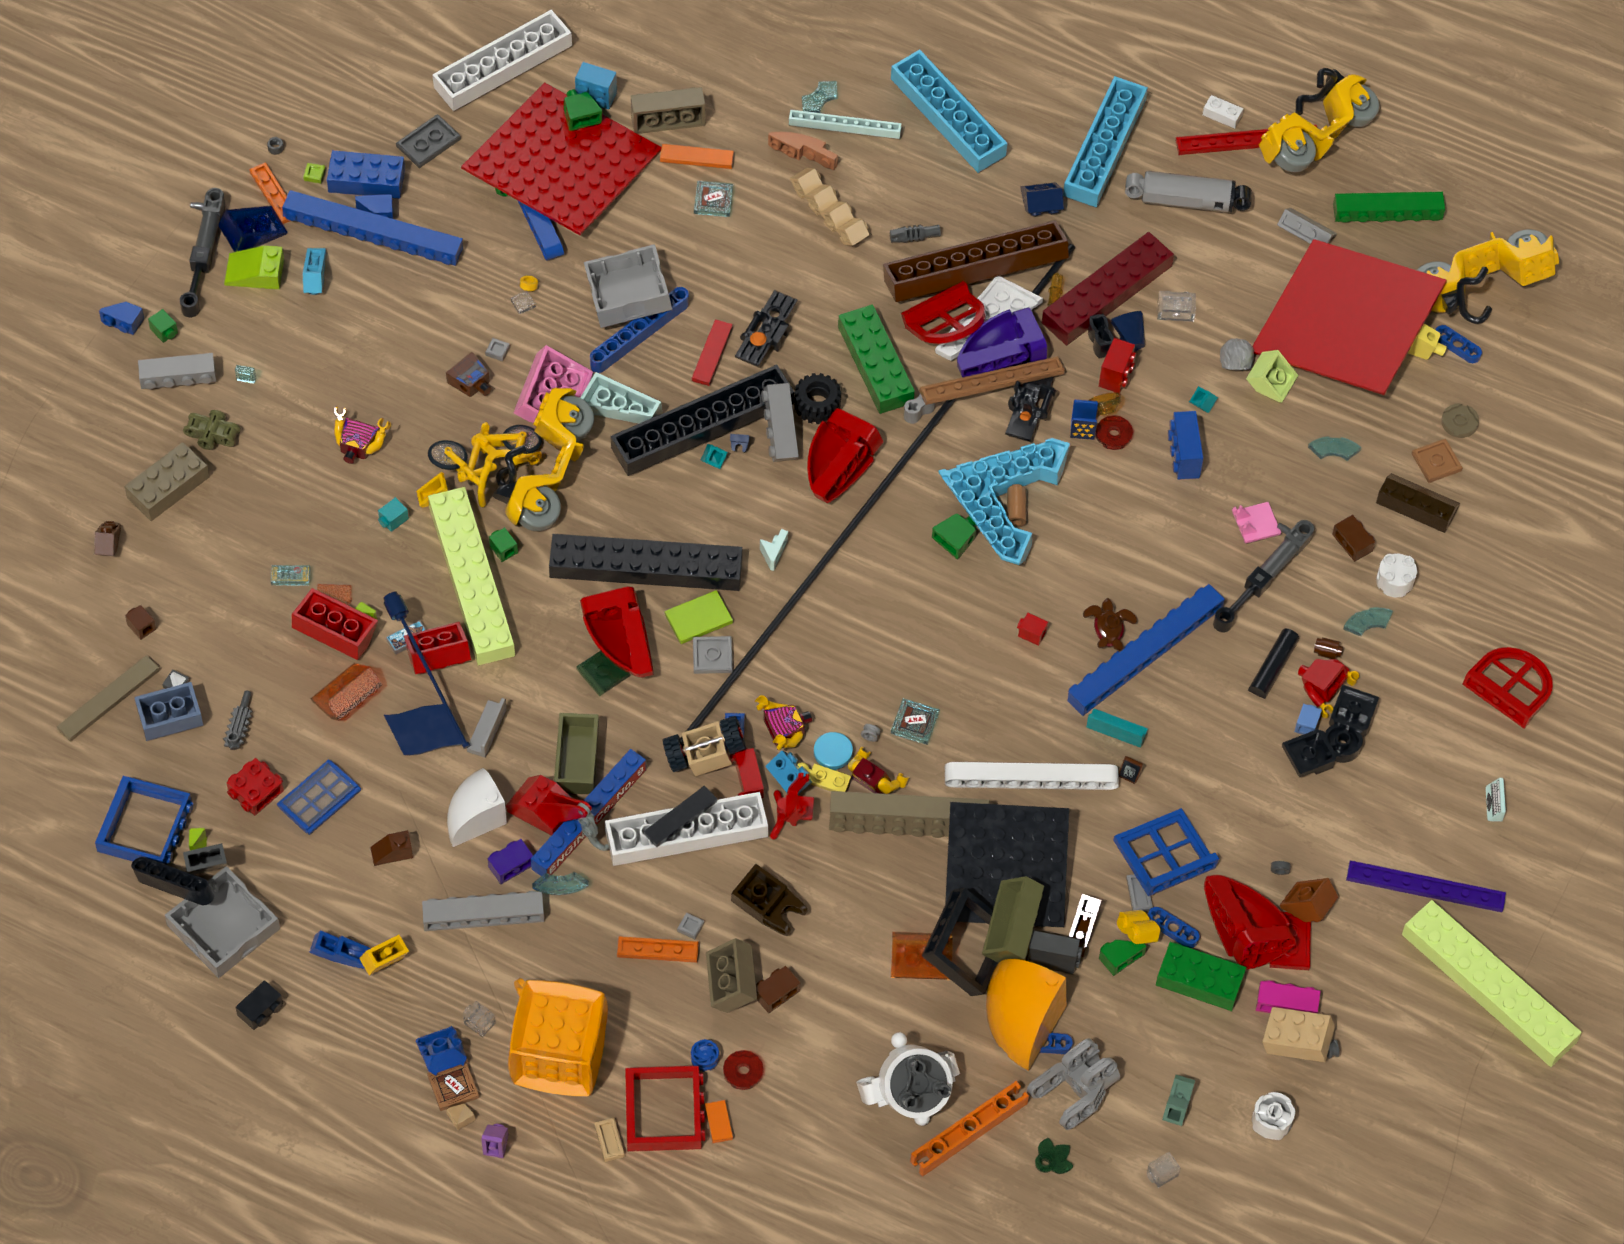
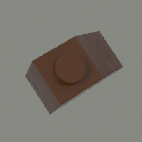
[370,830,413,866]

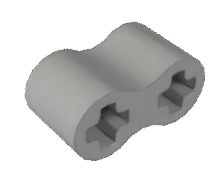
[904,394,935,424]

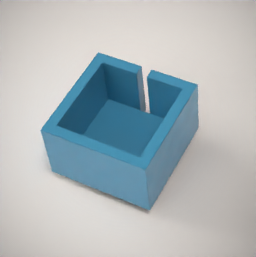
[575,62,617,110]

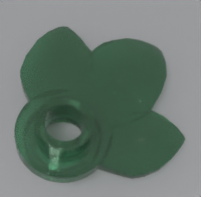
[1035,1138,1073,1174]

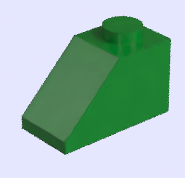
[1099,940,1146,976]

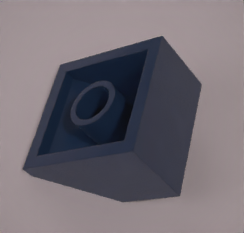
[1020,182,1064,216]

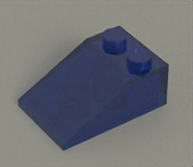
[218,206,287,252]

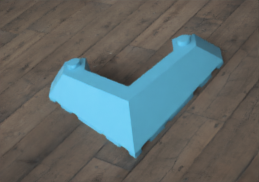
[938,438,1070,565]

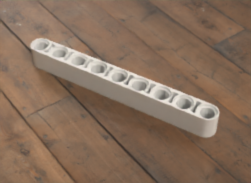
[945,762,1119,790]

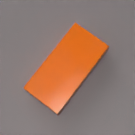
[705,1100,733,1143]

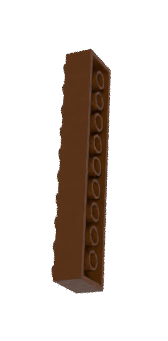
[883,220,1069,302]

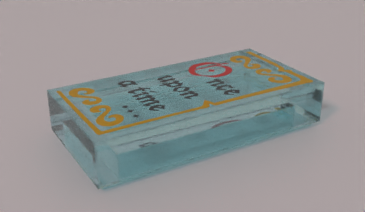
[271,565,311,585]

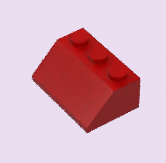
[404,622,471,674]

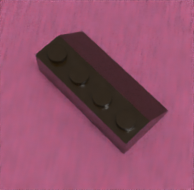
[1376,473,1460,533]

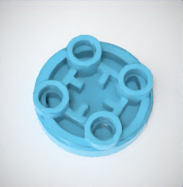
[813,732,853,771]

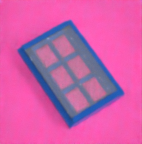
[277,759,361,835]

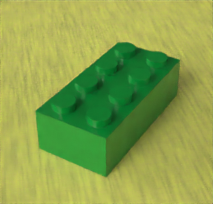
[1155,941,1246,1011]

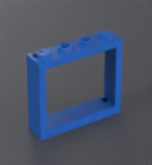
[95,776,193,865]

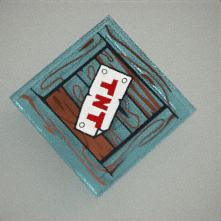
[694,181,733,217]
[891,698,940,745]

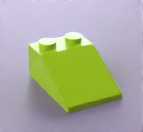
[224,245,284,289]

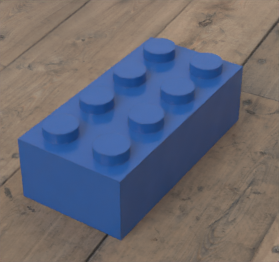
[327,150,405,199]

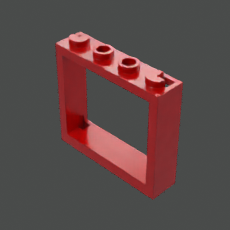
[625,1066,705,1152]

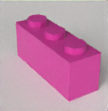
[1256,980,1320,1013]

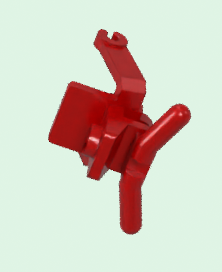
[770,773,814,840]

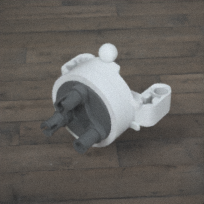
[856,1032,960,1126]

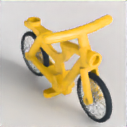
[428,422,542,507]

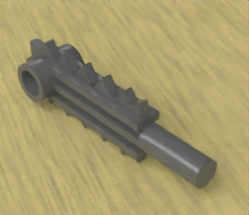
[223,690,252,750]

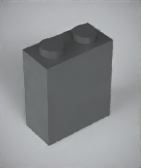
[183,843,227,875]
[1027,930,1082,974]

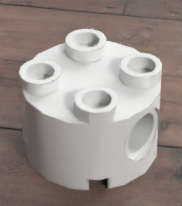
[1376,554,1417,598]
[1252,1092,1295,1140]

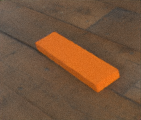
[660,144,734,169]
[249,162,290,225]
[617,936,699,963]

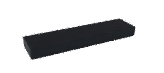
[644,785,717,847]

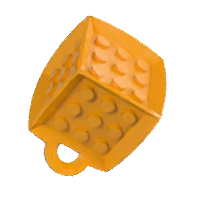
[508,978,608,1096]

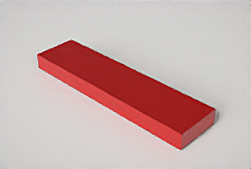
[692,319,733,386]

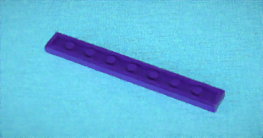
[1346,860,1506,913]

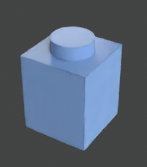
[1294,704,1322,735]

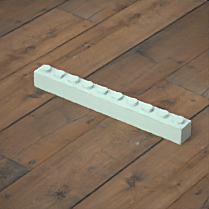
[789,110,901,139]

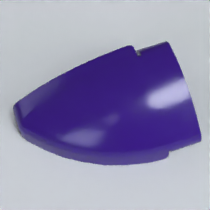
[957,307,1047,377]

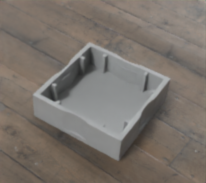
[584,244,672,328]
[165,866,280,979]

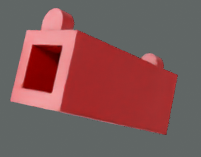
[730,748,764,798]

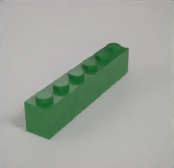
[1333,192,1445,223]

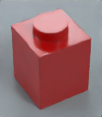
[1017,613,1048,646]

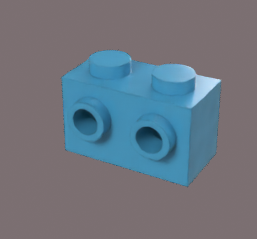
[765,751,812,795]

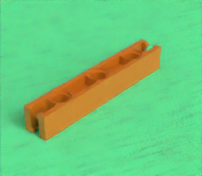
[910,1081,1029,1177]

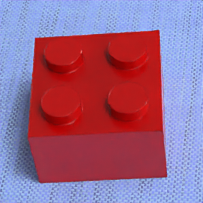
[1098,338,1137,393]

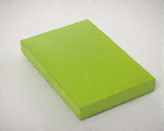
[664,590,733,644]

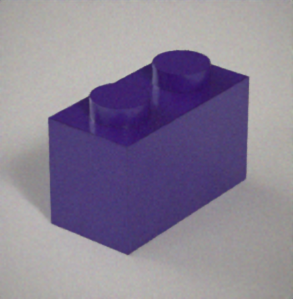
[487,839,533,884]

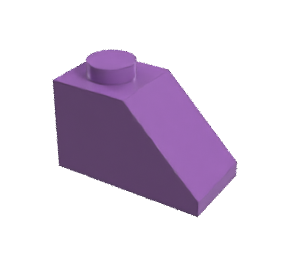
[481,1124,509,1158]

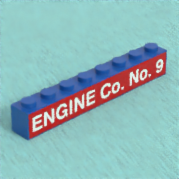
[531,749,646,880]

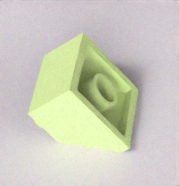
[1246,350,1298,402]

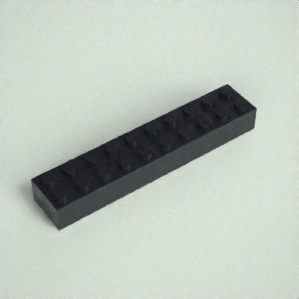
[611,365,795,476]
[549,534,743,591]

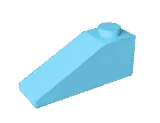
[303,248,326,294]

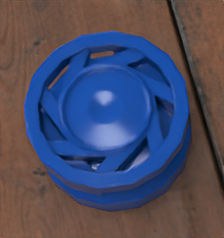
[691,1039,719,1072]

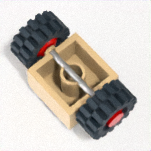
[662,716,746,776]

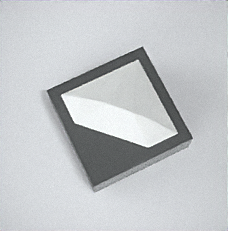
[162,669,190,689]

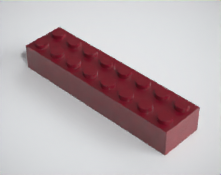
[1041,232,1174,346]

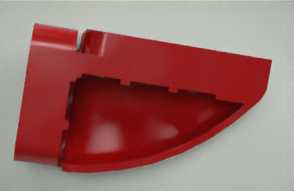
[807,408,883,503]
[580,587,654,678]
[1204,875,1296,970]

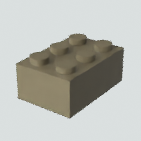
[706,938,757,1013]

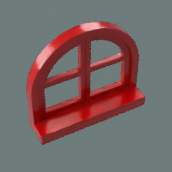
[901,281,986,344]
[1462,647,1553,729]

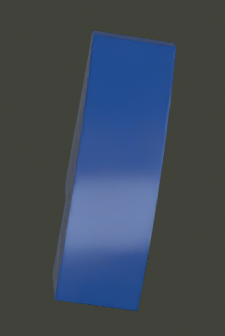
[309,930,371,969]

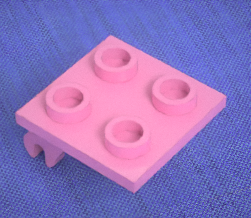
[1232,502,1281,544]

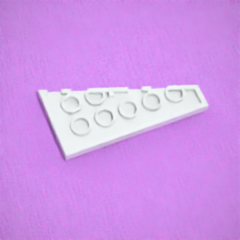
[935,276,1043,361]

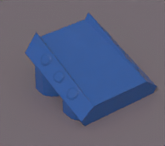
[416,1026,467,1075]

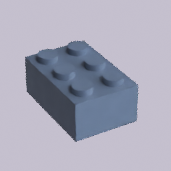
[134,682,203,741]

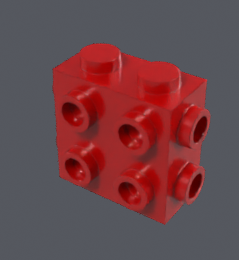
[226,758,284,816]

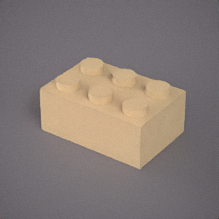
[1263,1007,1335,1062]

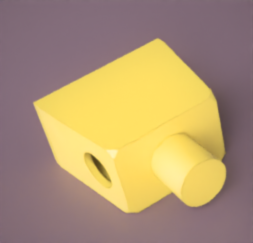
[1408,324,1447,360]

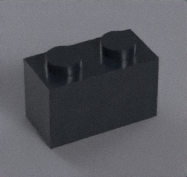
[235,980,283,1030]

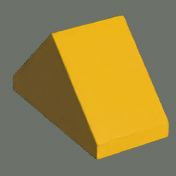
[416,472,448,508]

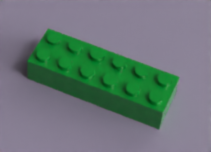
[838,304,915,414]

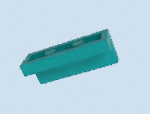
[1086,708,1148,748]

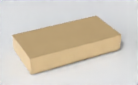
[594,1118,625,1162]

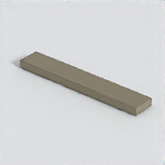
[57,656,160,742]

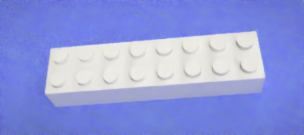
[433,10,572,111]
[605,792,768,866]

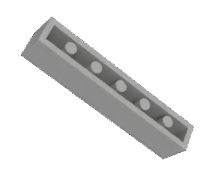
[422,891,544,931]

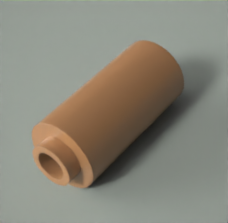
[1007,484,1026,527]

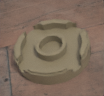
[1442,403,1479,438]

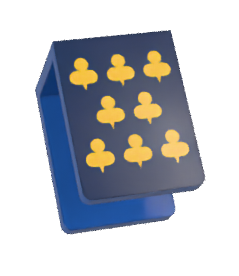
[1070,400,1098,440]

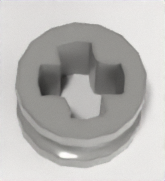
[861,724,880,742]

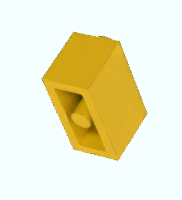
[359,934,409,975]

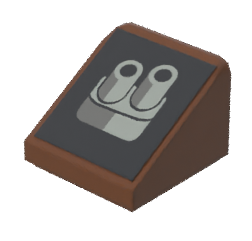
[1118,756,1143,784]

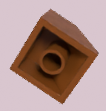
[1279,878,1338,922]

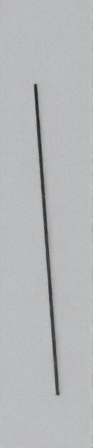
[681,244,1075,746]

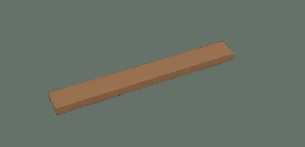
[919,356,1065,405]

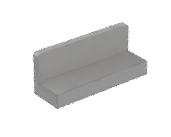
[1277,208,1337,244]
[467,698,507,758]

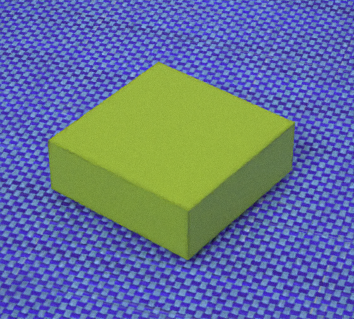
[303,163,326,184]

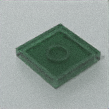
[576,651,630,697]

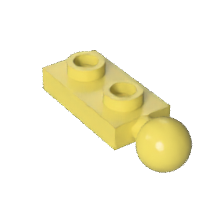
[797,762,851,792]

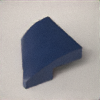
[1111,311,1145,352]

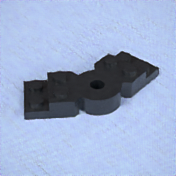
[1282,685,1379,778]

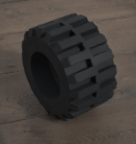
[794,373,841,424]

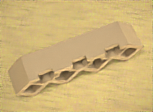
[790,168,869,246]

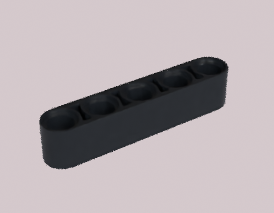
[131,857,215,906]

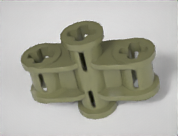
[183,410,240,450]

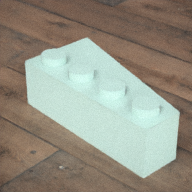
[580,372,663,424]

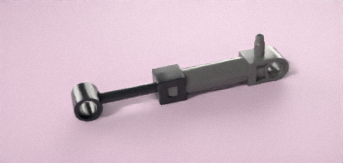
[180,188,225,318]
[1213,520,1314,633]

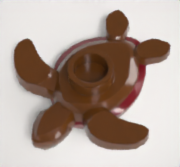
[1083,598,1137,651]

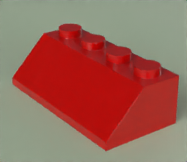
[292,588,378,660]

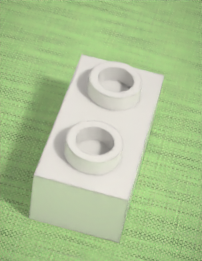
[1202,95,1243,129]

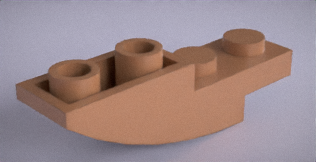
[768,132,838,170]

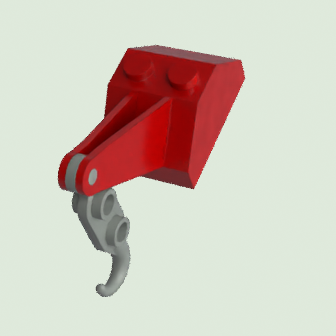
[506,775,609,851]

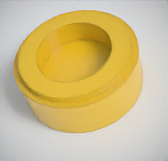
[519,276,538,291]

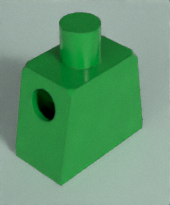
[563,89,602,131]
[932,514,976,560]

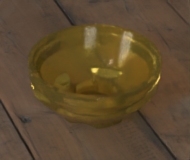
[1088,392,1121,415]

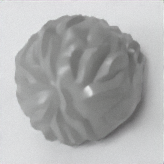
[1220,338,1254,370]

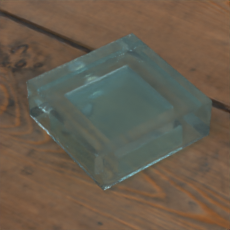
[235,365,256,384]

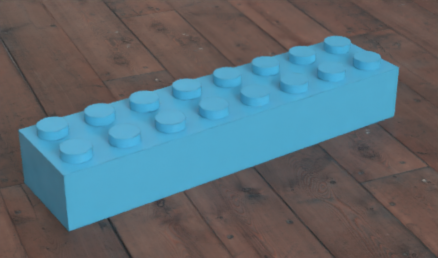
[891,50,1007,173]
[1063,76,1148,208]

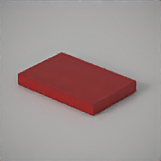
[1269,912,1311,971]

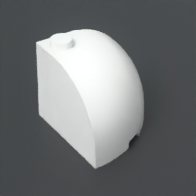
[447,768,507,847]

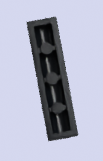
[1248,628,1299,699]

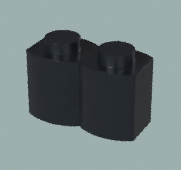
[1088,314,1114,358]

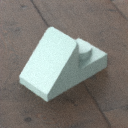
[760,529,788,571]

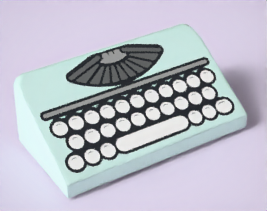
[1485,778,1506,822]

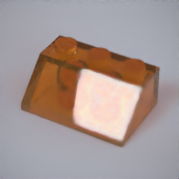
[310,663,382,721]
[891,932,953,980]

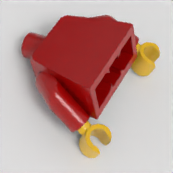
[1298,659,1359,718]

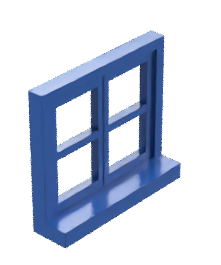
[1113,808,1219,896]

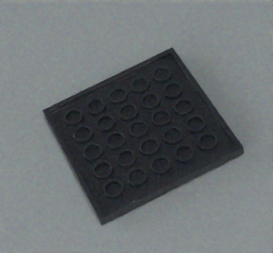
[945,802,1069,928]

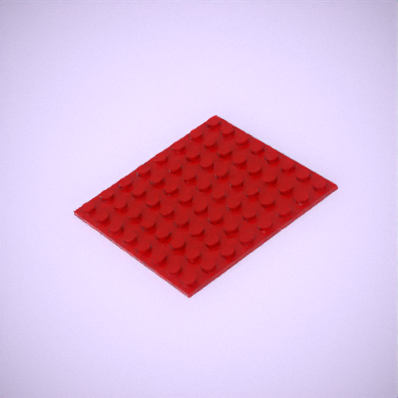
[461,82,662,235]
[1252,239,1447,395]

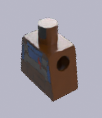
[446,352,492,397]

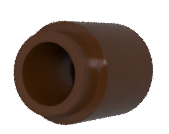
[1314,637,1343,659]

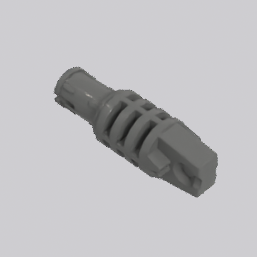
[890,224,941,243]

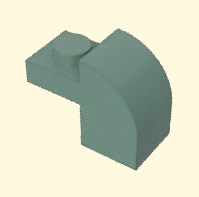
[1162,1075,1195,1126]

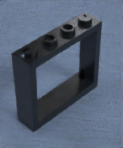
[922,888,998,996]

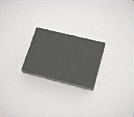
[396,114,461,168]

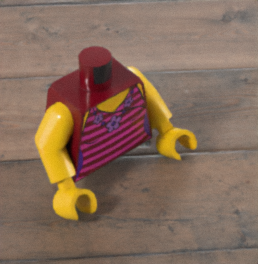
[334,406,391,464]
[755,695,812,750]
[848,747,909,794]

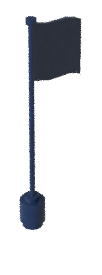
[383,591,471,756]

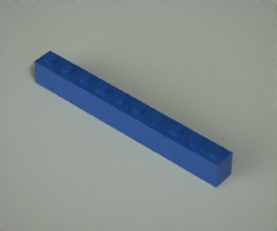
[282,190,463,266]
[1067,584,1225,716]

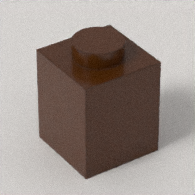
[125,605,156,640]

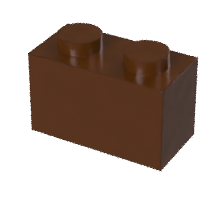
[1332,515,1375,562]
[756,966,801,1014]

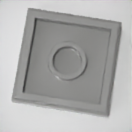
[693,636,732,674]

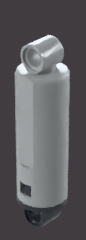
[1125,171,1252,213]

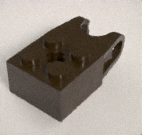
[731,864,808,936]

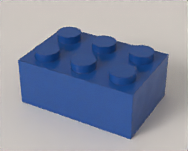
[1168,411,1203,480]

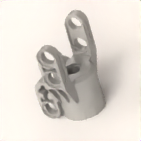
[1027,1038,1120,1130]

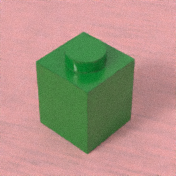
[148,309,178,343]
[489,527,518,562]

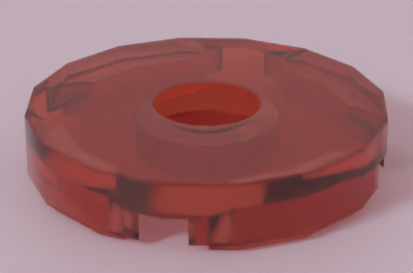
[1095,415,1133,450]
[723,1050,764,1090]

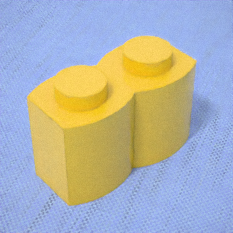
[1117,910,1160,944]

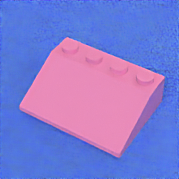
[513,345,593,423]

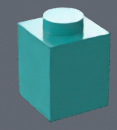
[378,497,409,532]

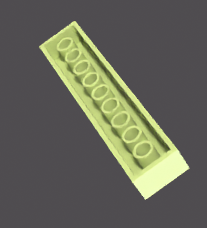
[428,487,515,665]
[1402,900,1582,1067]

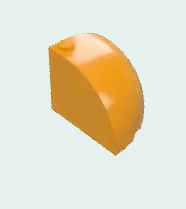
[986,959,1067,1071]

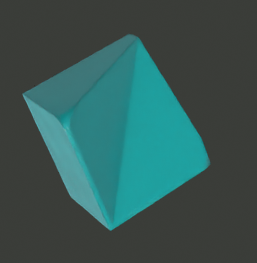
[1189,386,1218,413]
[701,444,728,469]

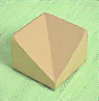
[446,1103,475,1131]

